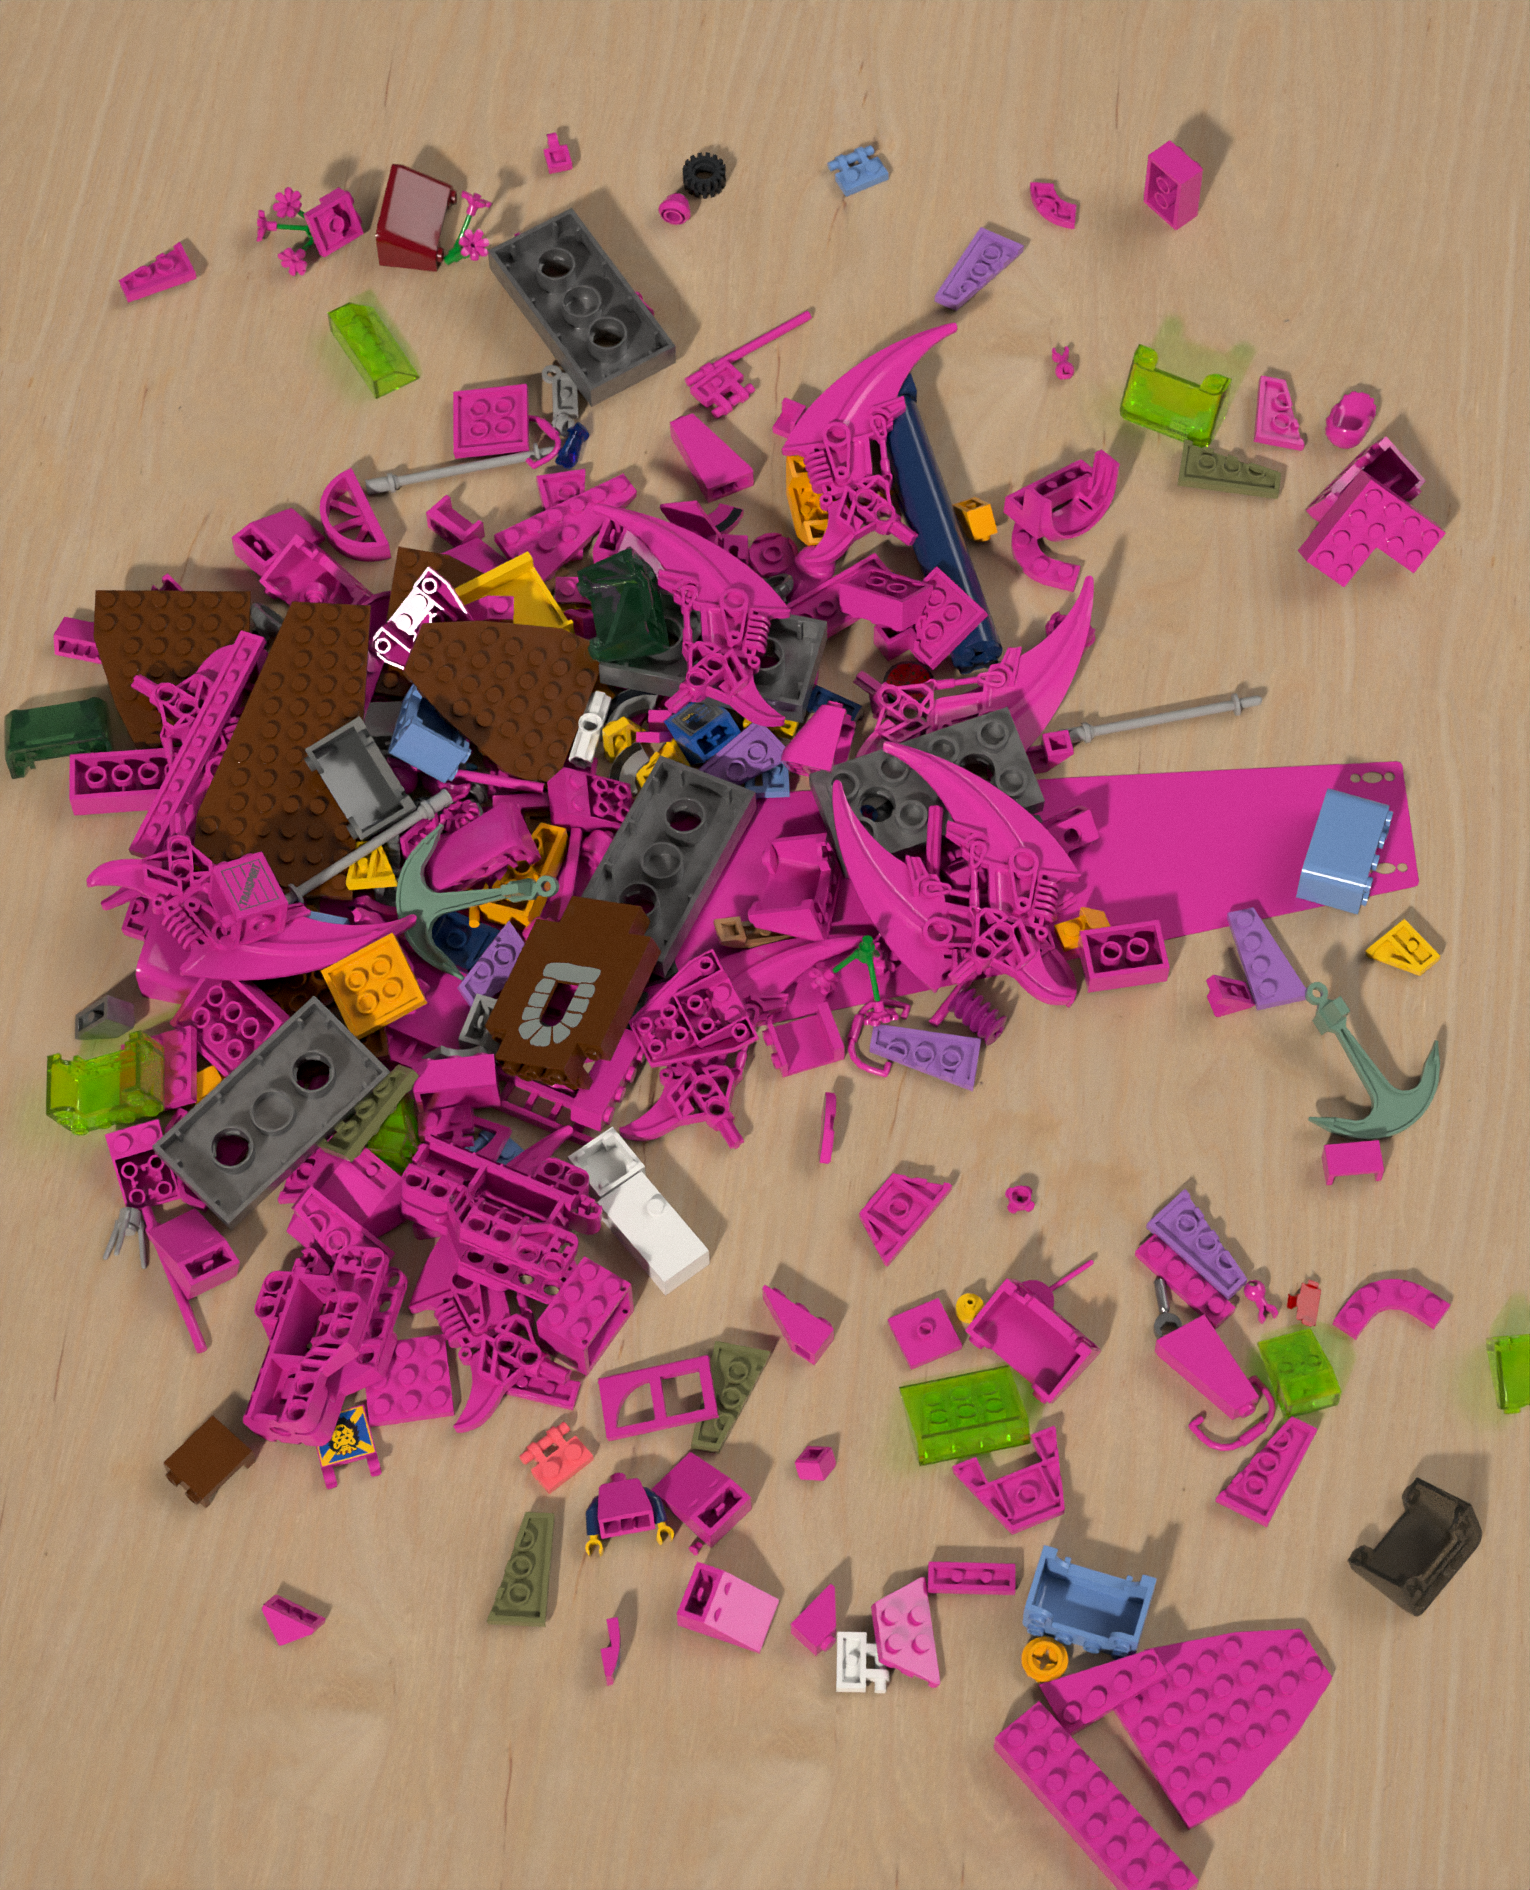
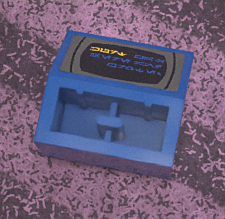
[664,702,741,765]

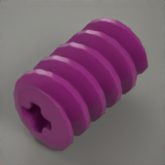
[948,988,1007,1045]

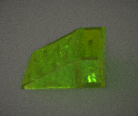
[368,1093,420,1176]
[1257,1328,1342,1420]

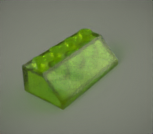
[327,303,420,399]

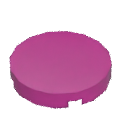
[748,533,798,579]

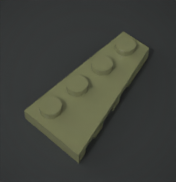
[1177,439,1281,499]
[318,1064,419,1162]
[691,1341,771,1454]
[487,1512,555,1627]

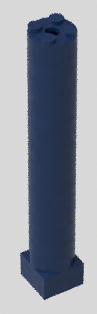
[876,373,1003,675]

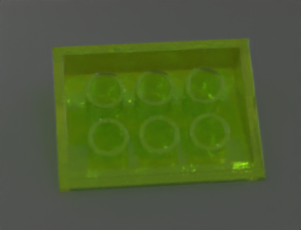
[899,1365,1031,1466]

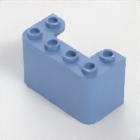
[388,684,471,783]
[1296,788,1393,915]
[1023,1545,1157,1660]

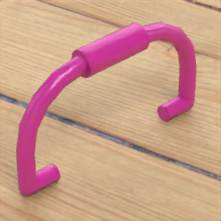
[526,415,561,469]
[847,998,911,1077]
[1188,1375,1276,1451]

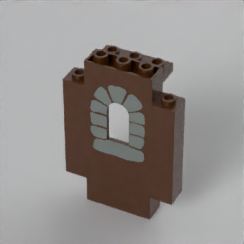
[485,896,661,1090]

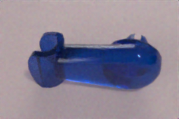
[555,422,590,469]

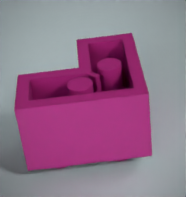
[874,624,928,666]

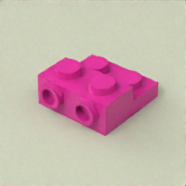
[303,187,364,257]

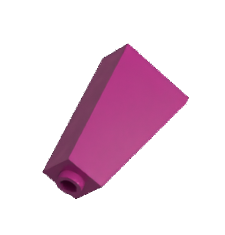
[670,413,754,503]
[1154,1314,1259,1420]

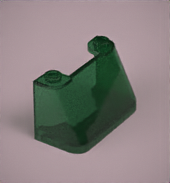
[577,547,670,663]
[4,697,114,779]

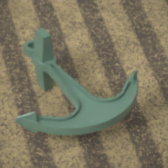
[396,824,559,980]
[1305,982,1440,1141]

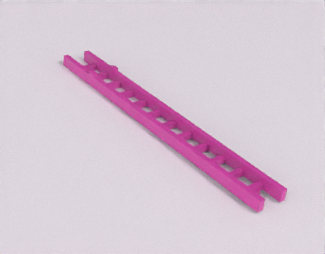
[383,1022,612,1146]

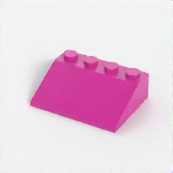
[169,978,290,1077]

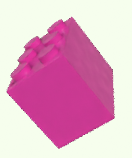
[537,1256,634,1376]

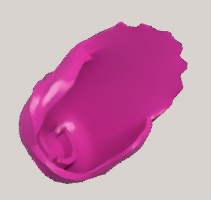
[1325,391,1376,449]
[785,545,836,602]

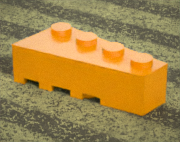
[479,822,569,930]

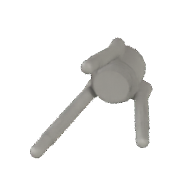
[103,1207,147,1269]

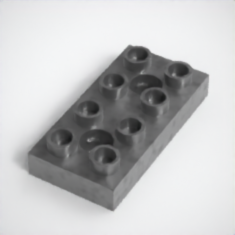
[488,208,676,407]
[599,582,827,723]
[809,707,1045,878]
[581,755,757,978]
[152,996,390,1230]

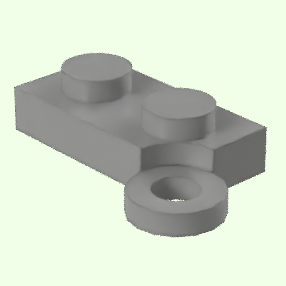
[542,365,578,419]

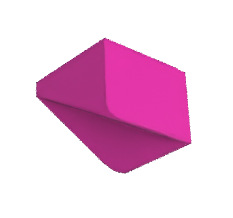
[794,1446,836,1481]

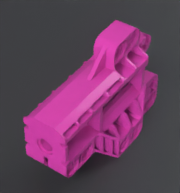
[401,1133,602,1305]
[243,1246,408,1447]

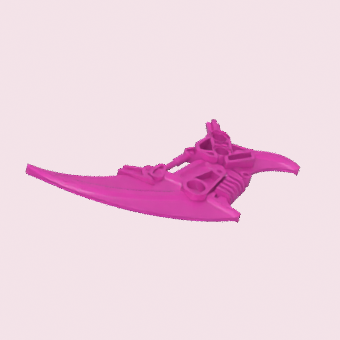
[782,323,957,567]
[593,504,791,727]
[853,575,1094,781]
[101,644,240,910]
[882,741,1081,1005]
[832,780,1077,1008]
[86,813,417,981]
[619,934,870,1149]
[408,1125,574,1433]

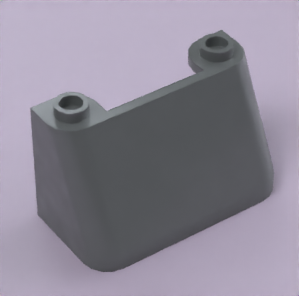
[304,716,416,841]

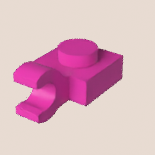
[543,132,573,174]

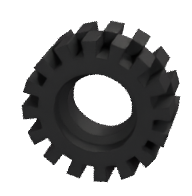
[683,152,726,199]

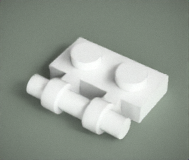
[836,1632,889,1694]

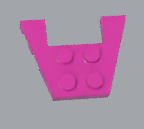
[952,1426,1065,1535]

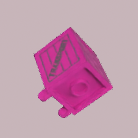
[208,851,288,948]

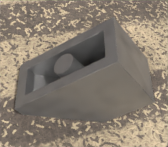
[75,995,135,1040]

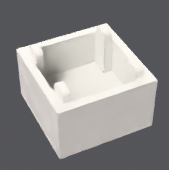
[568,1127,646,1204]

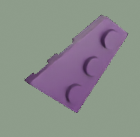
[457,921,525,1008]

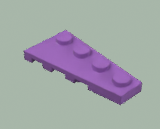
[935,227,1024,311]
[698,723,785,785]
[1227,907,1306,1011]
[870,1024,981,1091]
[1146,1189,1247,1300]

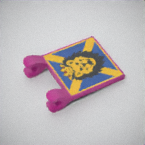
[316,1404,382,1489]

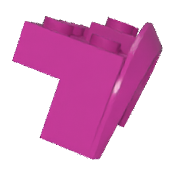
[1003,449,1120,542]

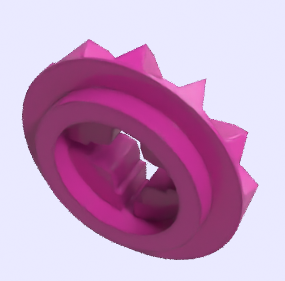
[438,799,480,832]

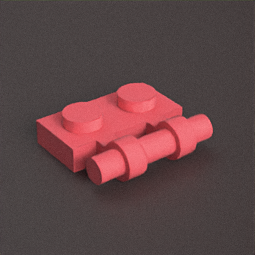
[519,1422,594,1494]

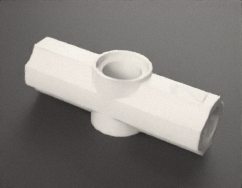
[569,691,611,769]

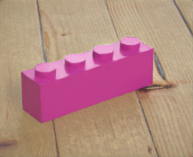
[571,1029,646,1132]

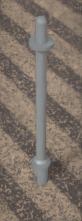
[365,443,563,496]
[1059,693,1262,744]
[285,789,453,905]

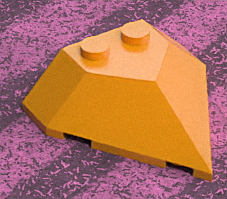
[786,455,894,546]

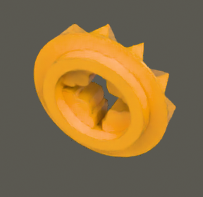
[1021,1637,1068,1683]

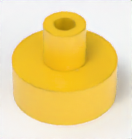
[956,1293,984,1323]

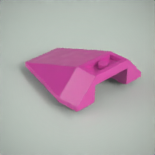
[368,566,474,669]
[629,949,759,1068]
[286,1132,407,1266]

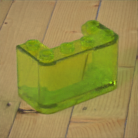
[46,1030,165,1136]

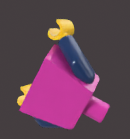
[585,1473,674,1557]

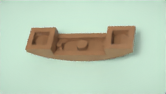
[713,916,798,948]

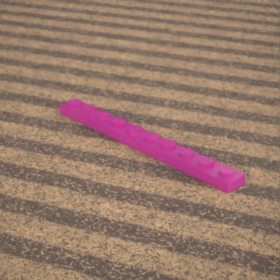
[128,630,266,858]

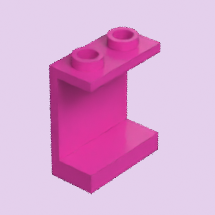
[762,1001,844,1077]

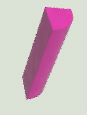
[54,617,102,664]

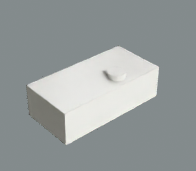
[597,1171,710,1296]

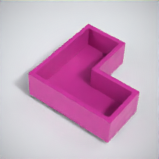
[1298,469,1446,587]

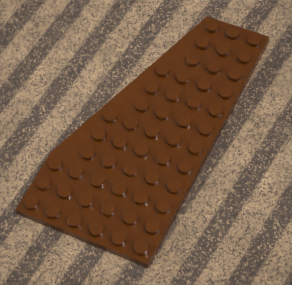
[193,601,371,901]

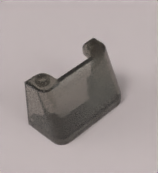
[1348,1477,1482,1617]

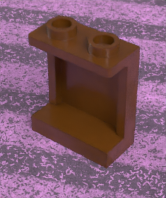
[163,1415,256,1508]

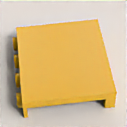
[454,551,574,634]

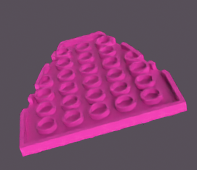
[1113,1629,1332,1831]

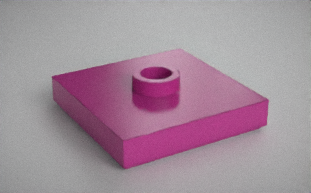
[887,1298,962,1370]

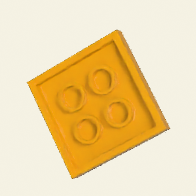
[321,933,428,1040]

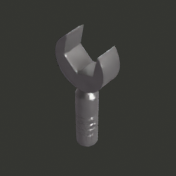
[1153,1279,1182,1339]

